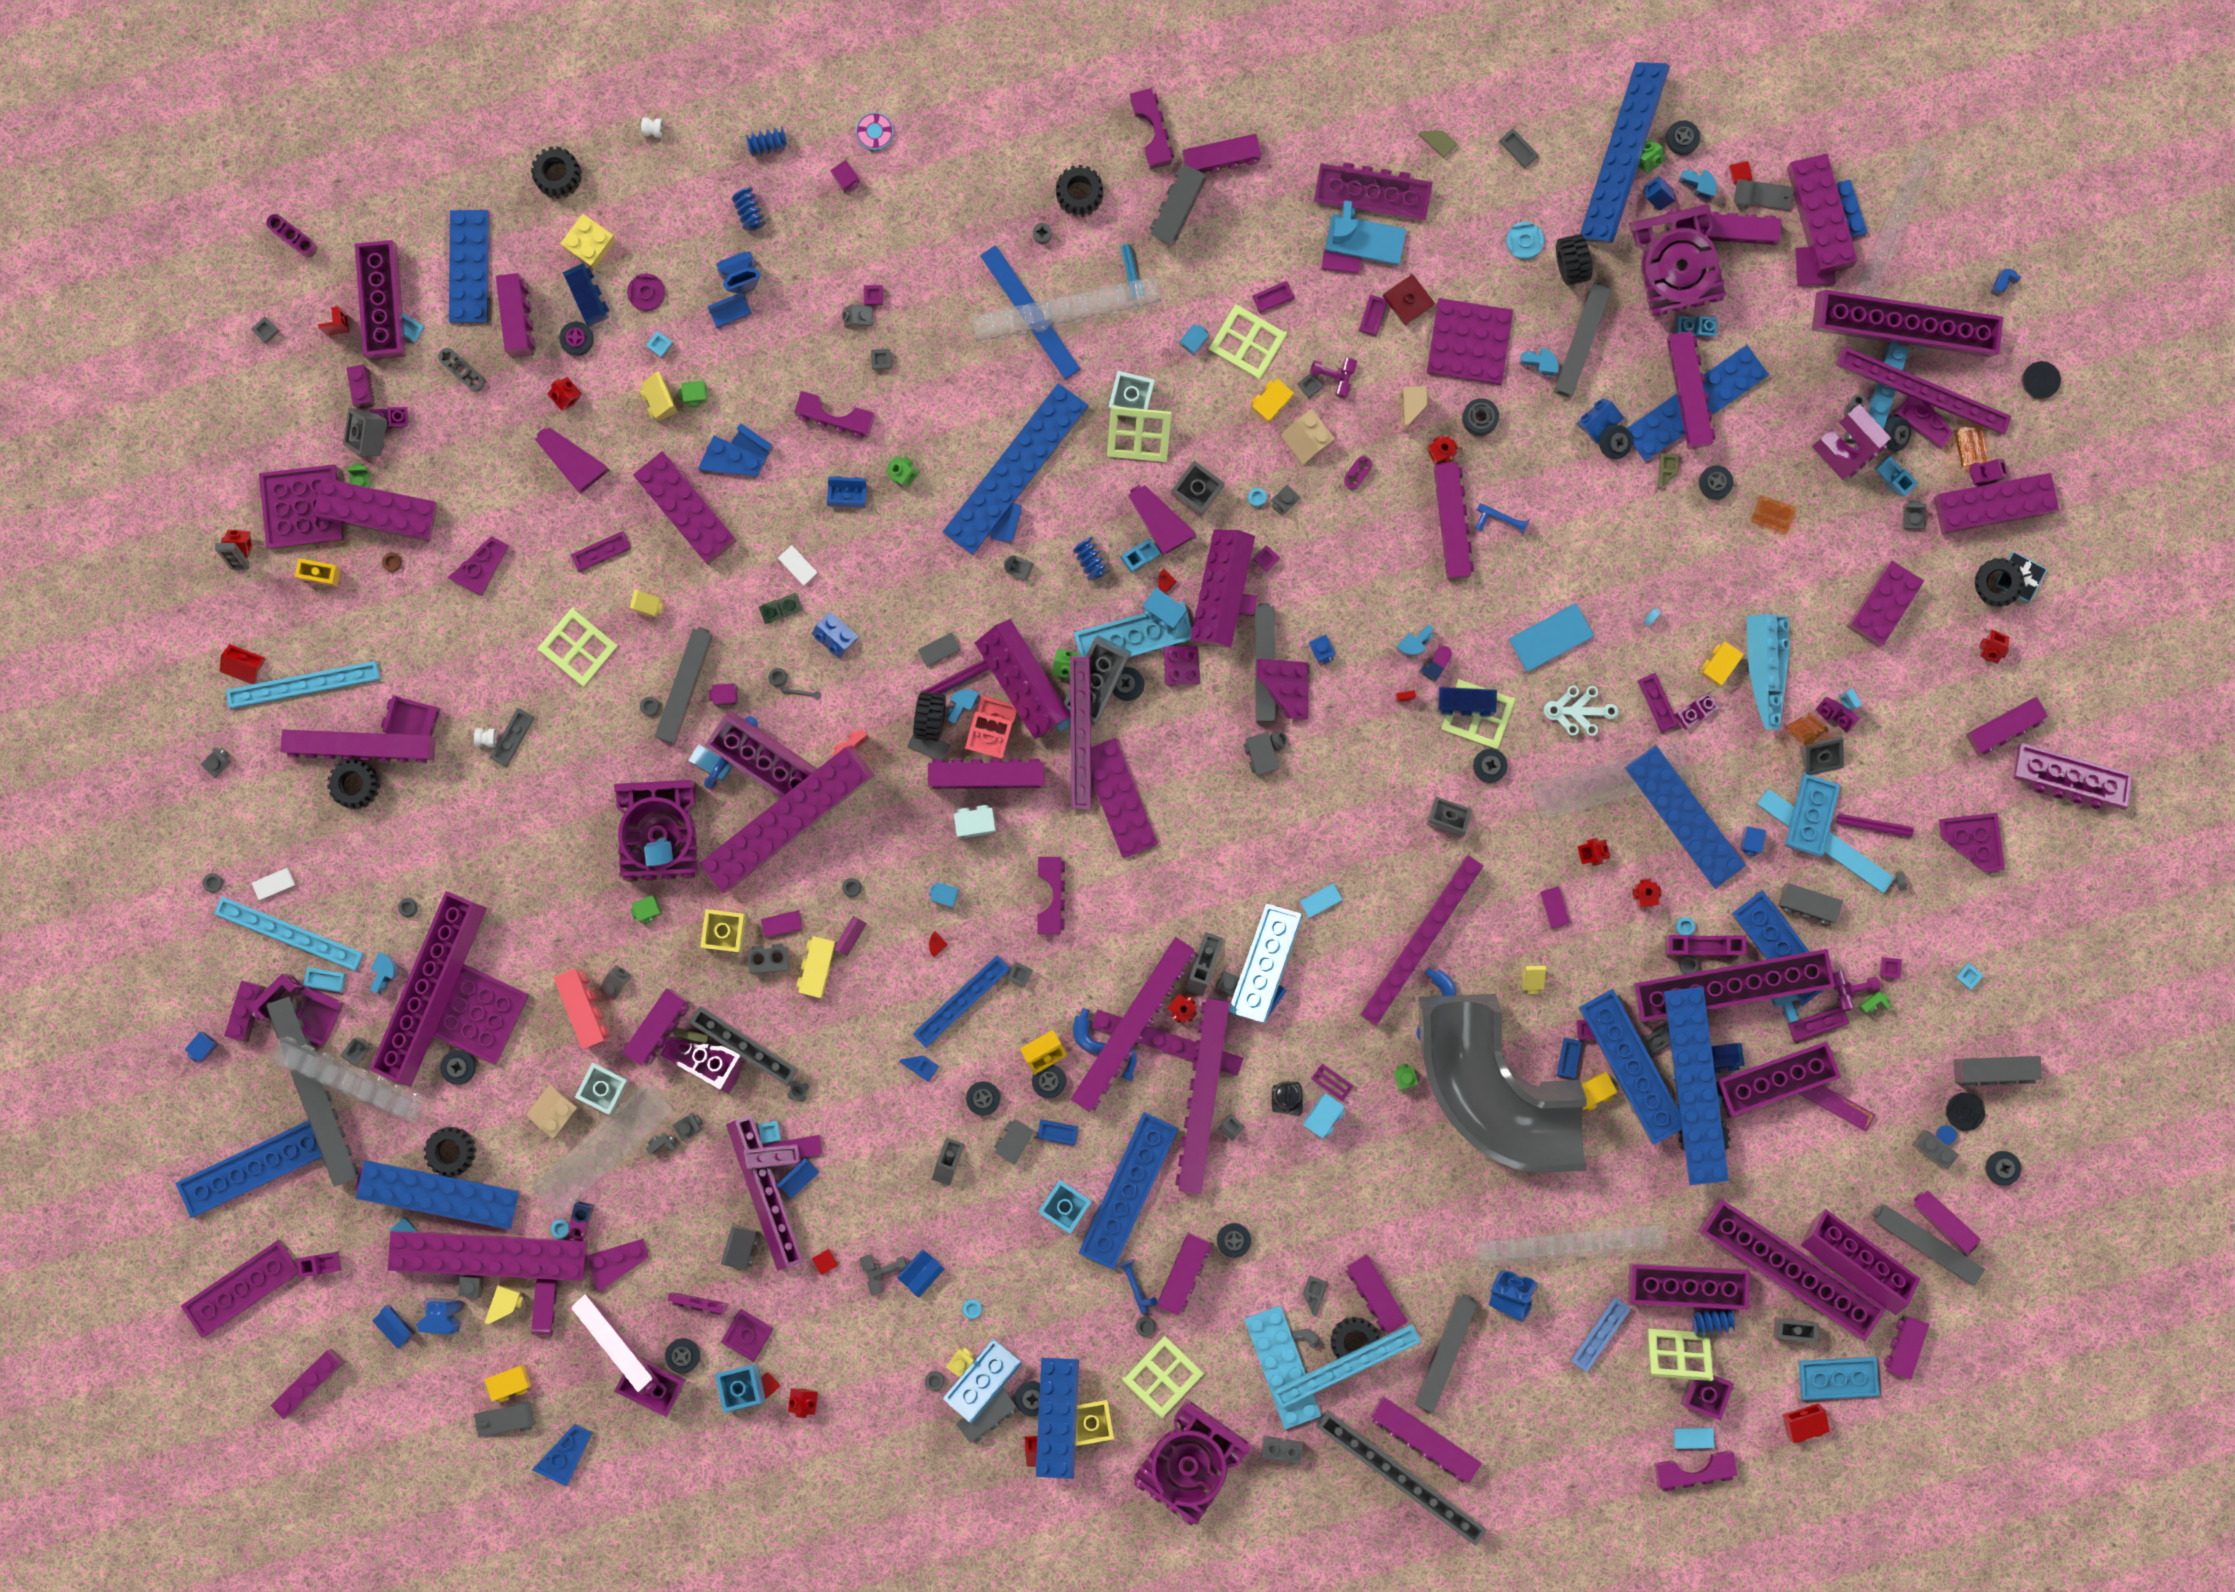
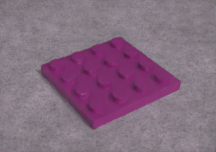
[1426,298,1513,385]
[259,464,344,549]
[433,964,530,1065]

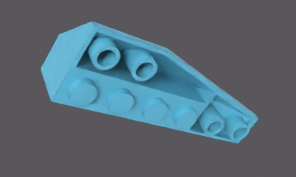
[1747,614,1790,730]

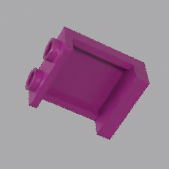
[381,695,440,736]
[249,973,305,1021]
[296,987,344,1047]

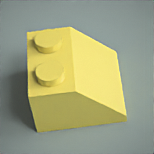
[640,371,679,421]

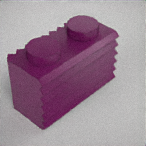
[346,365,375,409]

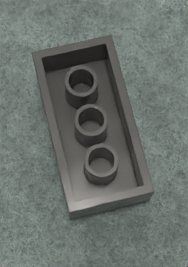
[1150,164,1208,244]
[1064,635,1132,724]
[1953,1056,2042,1086]

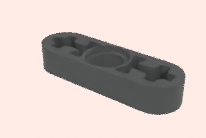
[438,348,484,391]

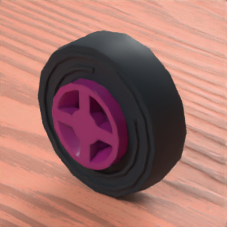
[559,321,594,356]

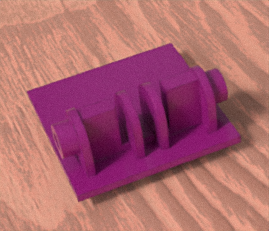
[1163,646,1201,686]

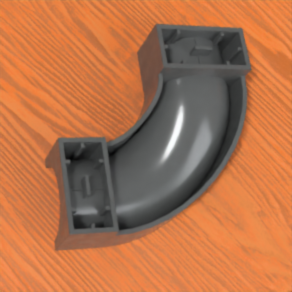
[1418,993,1587,1173]

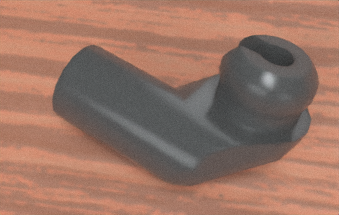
[1292,1328,1320,1348]

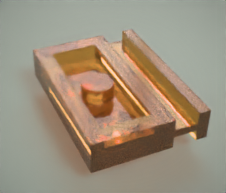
[1954,425,1989,467]
[1751,495,1796,534]
[1786,713,1829,746]

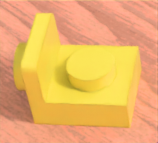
[946,1347,975,1377]

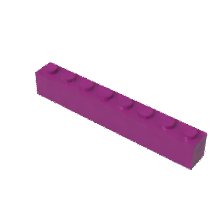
[280,729,436,764]
[726,1115,803,1271]

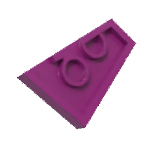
[1894,396,1953,449]
[447,536,509,596]
[587,1238,649,1293]
[668,1292,728,1315]

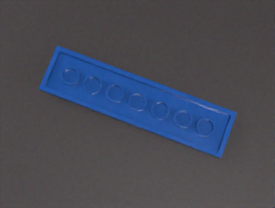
[1627,345,1769,462]
[1624,745,1746,889]
[1578,989,1682,1145]
[1078,1112,1179,1269]
[175,1121,322,1218]
[356,1160,519,1230]

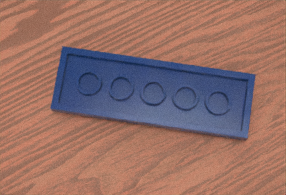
[449,210,489,323]
[1731,890,1825,1006]
[1036,1358,1079,1479]

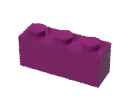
[224,980,265,1042]
[1884,1315,1930,1380]

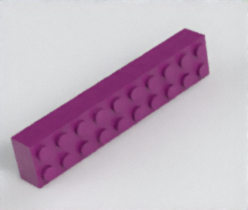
[1812,290,2004,357]
[700,745,875,893]
[369,891,487,1087]
[1633,949,1835,1022]
[1697,1198,1886,1341]
[387,1230,588,1281]

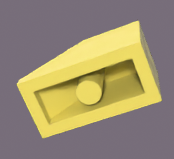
[630,589,664,618]
[1522,966,1546,994]
[485,1285,524,1324]

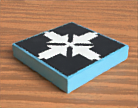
[1995,551,2047,603]

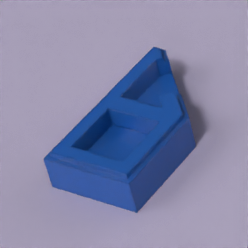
[899,1055,939,1082]

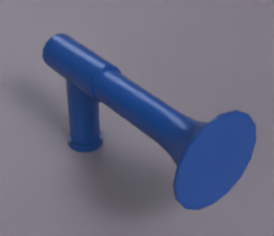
[1475,503,1531,537]
[1116,1259,1158,1314]

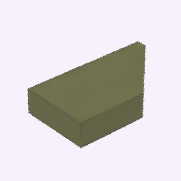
[1418,131,1457,158]
[1657,453,1679,489]
[674,1028,710,1043]

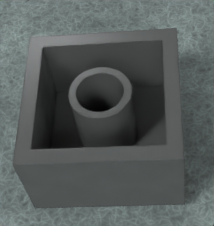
[1171,461,1225,517]

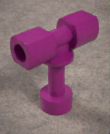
[1310,358,1357,398]
[1833,971,1880,1012]

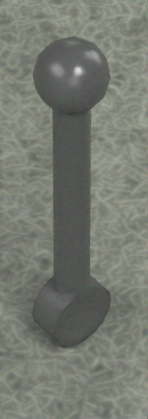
[781,686,821,699]

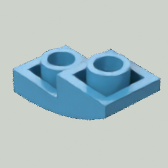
[1675,316,1717,337]
[688,744,733,781]

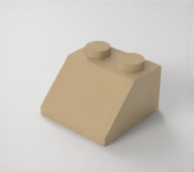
[1400,386,1430,431]
[1281,409,1335,465]
[526,1084,580,1139]

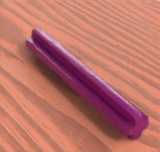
[923,659,990,694]
[1837,814,1914,837]

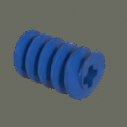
[746,126,787,157]
[732,187,766,231]
[1073,537,1110,580]
[1692,1309,1735,1336]

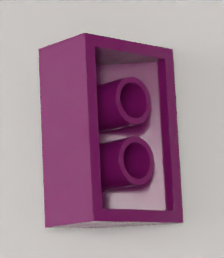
[614,1357,687,1417]

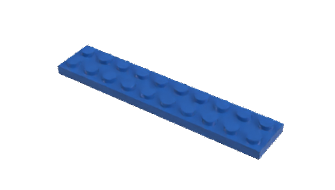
[1580,62,1670,243]
[942,383,1089,555]
[1663,987,1729,1186]

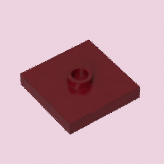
[1382,274,1435,325]

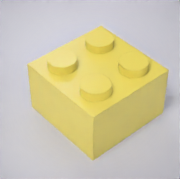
[560,214,616,270]
[700,909,746,953]
[1076,1400,1114,1446]

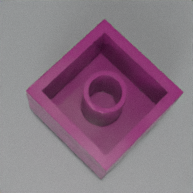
[1680,1367,1734,1420]

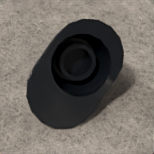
[1272,1081,1303,1116]

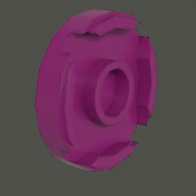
[627,273,665,312]

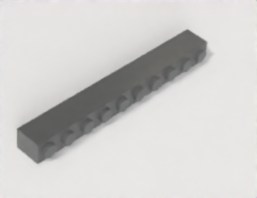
[265,997,359,1187]
[1316,1410,1487,1546]

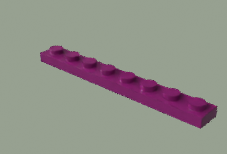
[1070,656,1092,809]
[1092,1009,1244,1076]

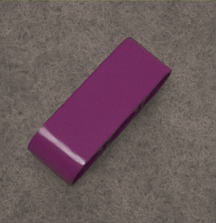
[266,214,317,257]
[531,1279,558,1336]

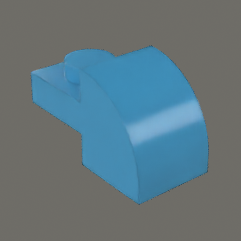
[1678,169,1717,201]
[1332,201,1358,243]
[1519,348,1558,376]
[1875,456,1918,497]
[1120,538,1161,574]
[1396,624,1434,656]
[947,689,980,725]
[644,838,673,866]
[370,952,397,994]
[1771,994,1799,1023]

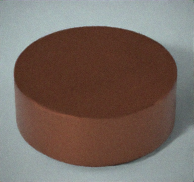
[382,552,402,572]

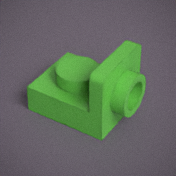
[347,463,370,488]
[1857,992,1891,1013]

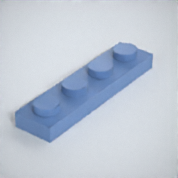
[1570,1297,1631,1372]

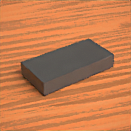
[1499,128,1539,169]
[918,632,961,667]
[907,735,950,760]

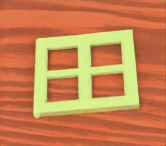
[1209,304,1287,380]
[1107,405,1171,462]
[537,607,618,687]
[1441,679,1516,750]
[1648,1328,1713,1381]
[1122,1336,1204,1419]

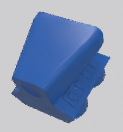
[716,251,761,294]
[1489,1270,1538,1322]
[416,1298,463,1334]

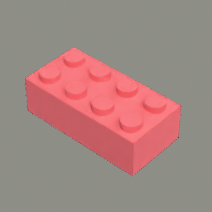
[553,969,611,1050]

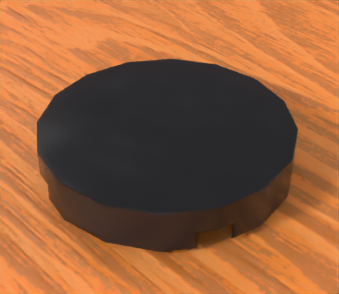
[2022,361,2061,399]
[1946,1092,1985,1131]

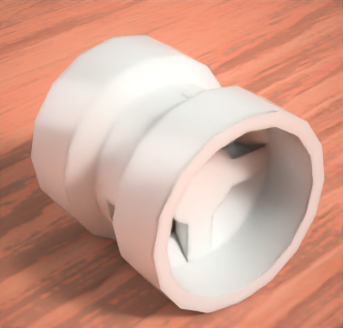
[641,117,663,138]
[474,728,497,748]

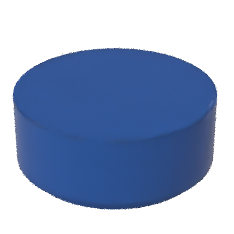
[1936,1125,1957,1145]

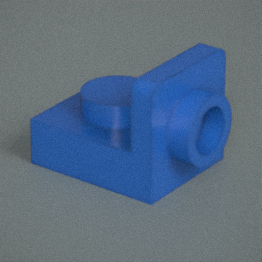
[1990,268,2021,295]
[1309,634,1336,665]

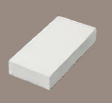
[778,545,818,586]
[252,868,296,901]

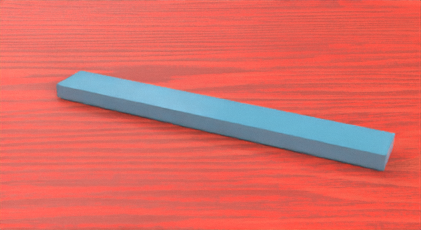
[226,661,380,709]
[1756,789,1894,894]
[214,896,364,971]
[1273,1323,1421,1409]

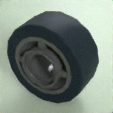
[1462,398,1499,436]

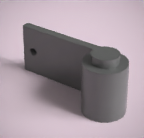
[1733,179,1794,210]
[474,1401,535,1437]

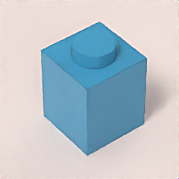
[1179,324,1209,356]
[929,882,959,908]

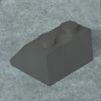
[343,408,387,456]
[721,1225,760,1269]

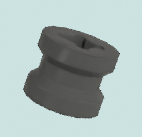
[1033,223,1052,245]

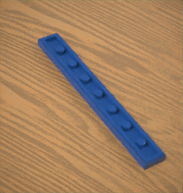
[980,245,1080,380]

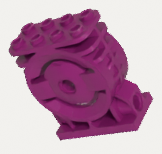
[1629,205,1727,316]
[614,780,699,882]
[1133,1398,1251,1526]

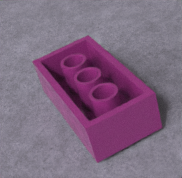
[496,273,536,358]
[1847,560,1924,647]
[622,988,690,1066]
[1157,1232,1212,1315]

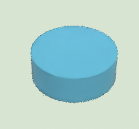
[1248,488,1267,507]
[1644,608,1661,627]
[1675,917,1695,935]
[551,1219,570,1239]
[962,1299,982,1319]

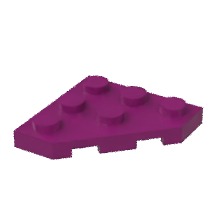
[1257,659,1308,720]
[1938,813,2005,872]

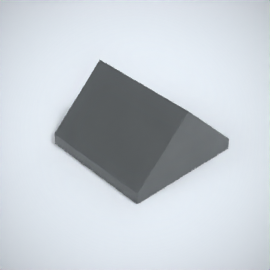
[1800,736,1844,775]
[1426,797,1472,837]

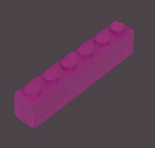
[1664,209,1781,245]
[1666,331,1715,450]
[1433,462,1474,580]
[1370,1396,1482,1483]

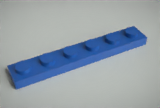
[913,955,1010,1048]

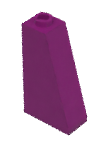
[535,427,610,494]
[1128,485,1196,556]
[1914,1190,1981,1257]

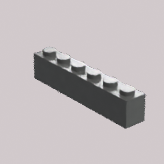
[689,1006,799,1085]

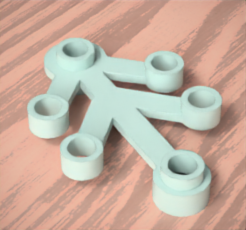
[1544,686,1619,736]

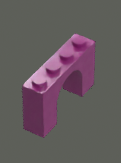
[1812,404,1891,480]

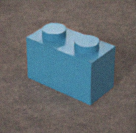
[1142,588,1187,631]

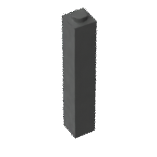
[1553,283,1611,399]
[1255,603,1275,722]
[655,627,713,744]
[1872,1204,1985,1286]
[1414,1293,1477,1413]

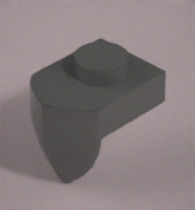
[1004,555,1034,581]
[340,1037,369,1067]

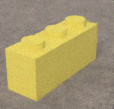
[796,936,837,998]

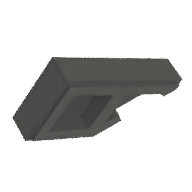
[1303,1275,1328,1316]

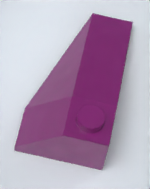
[660,1038,741,1094]

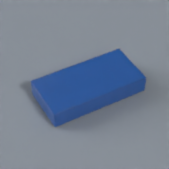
[1556,1038,1583,1079]
[1037,1119,1078,1145]

